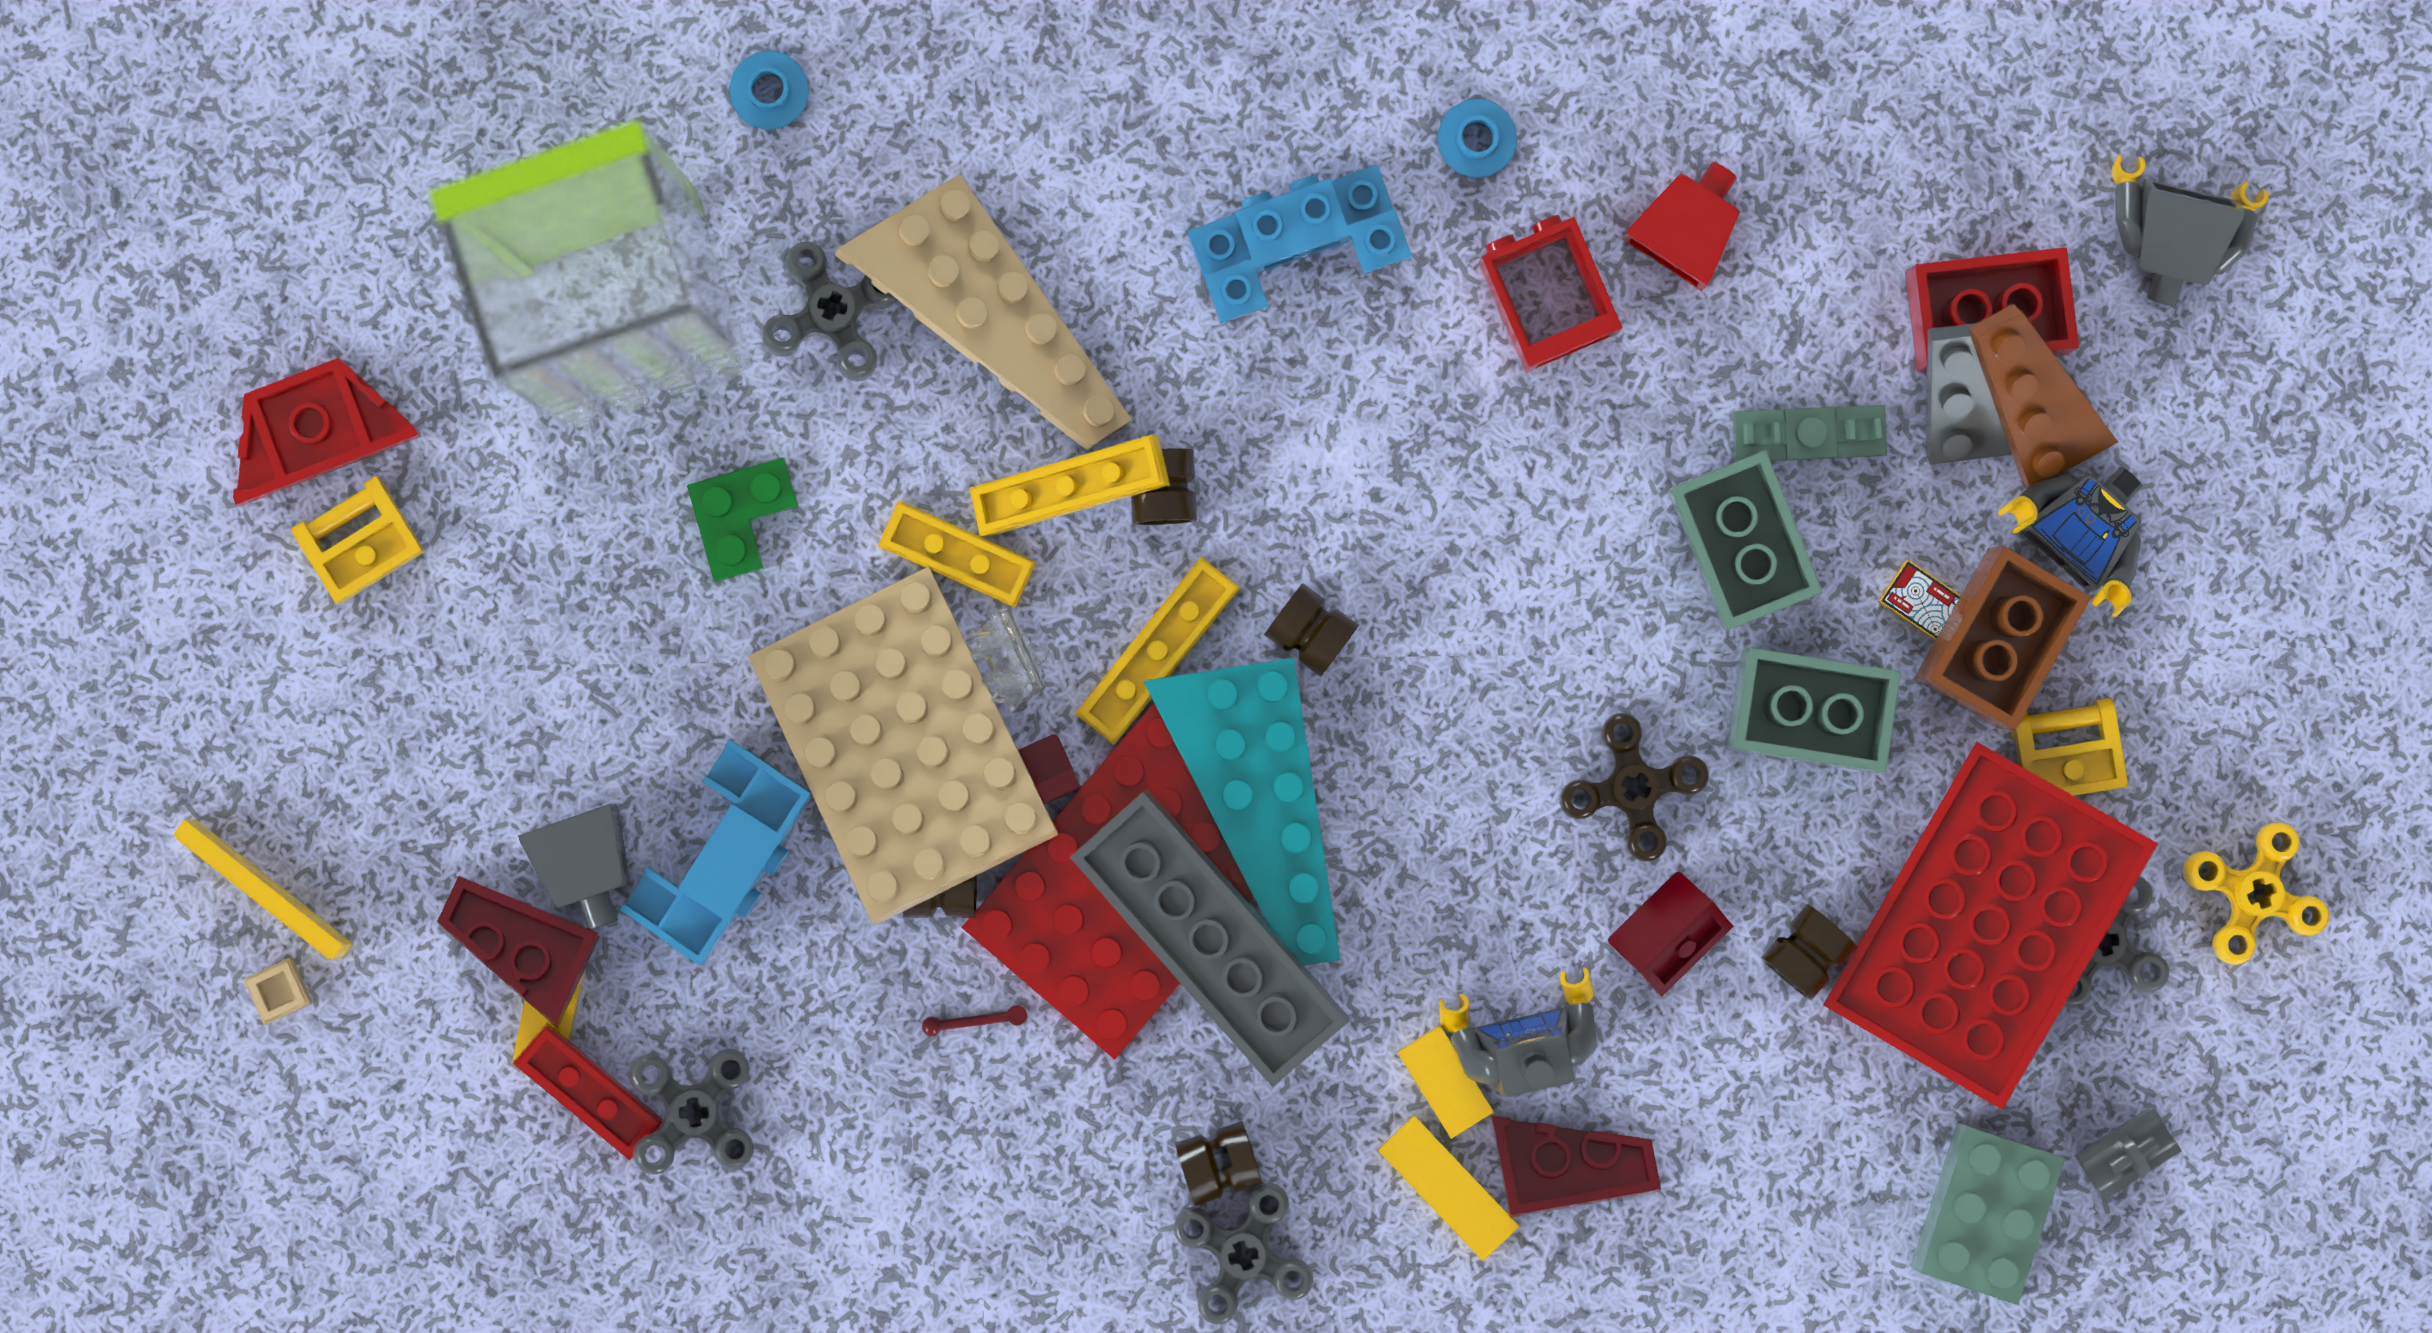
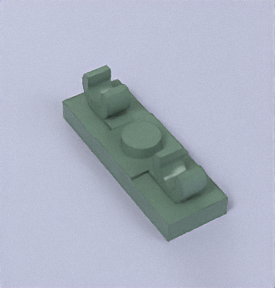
[1732,405,1887,462]

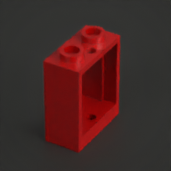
[1478,215,1622,373]

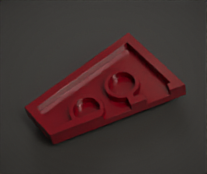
[437,876,600,1029]
[1491,1116,1661,1218]

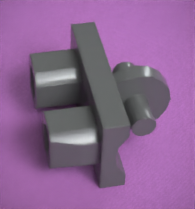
[2074,1107,2182,1200]

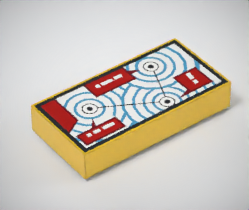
[1877,560,1961,641]

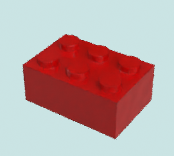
[1905,247,2079,372]

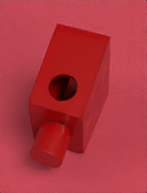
[1622,162,1740,292]

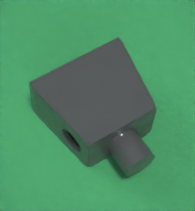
[518,804,630,930]

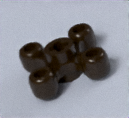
[1559,713,1709,862]

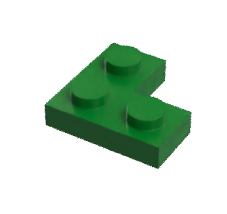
[687,457,799,583]

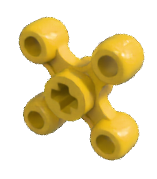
[2182,822,2330,965]

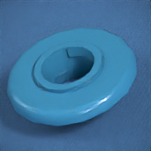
[729,50,809,130]
[1437,99,1517,178]

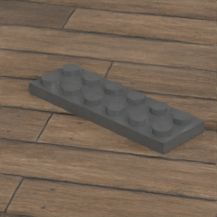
[1070,789,1351,1087]

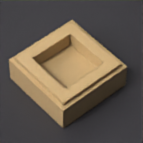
[243,957,313,1025]

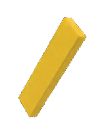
[969,435,1170,537]
[1075,557,1240,745]
[173,819,353,960]

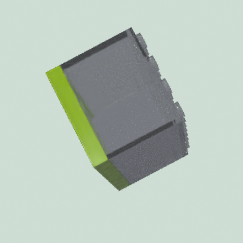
[428,120,754,428]

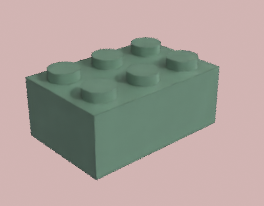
[1667,450,1823,631]
[1727,647,1901,773]
[1911,1122,2065,1305]

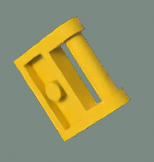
[291,475,426,605]
[2011,697,2129,796]

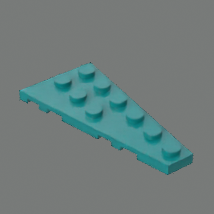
[1143,658,1340,966]

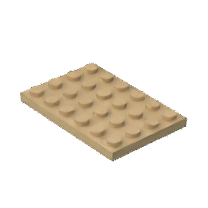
[748,566,1059,925]

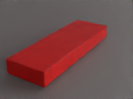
[513,1022,663,1161]

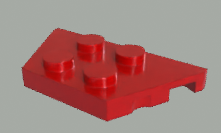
[233,358,421,506]

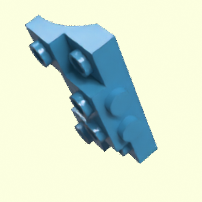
[1187,165,1412,325]
[620,739,813,966]

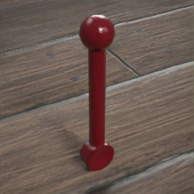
[922,1005,1027,1037]

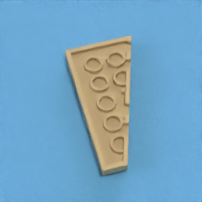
[834,174,1132,451]

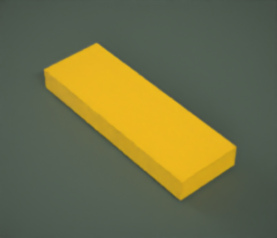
[878,500,1037,608]
[1377,1115,1520,1261]

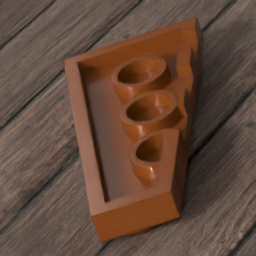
[1968,304,2118,487]

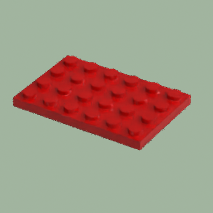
[961,703,1254,1060]
[1823,741,2158,1110]

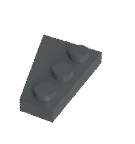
[1926,323,2012,465]

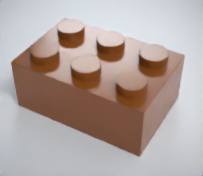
[1914,546,2091,730]

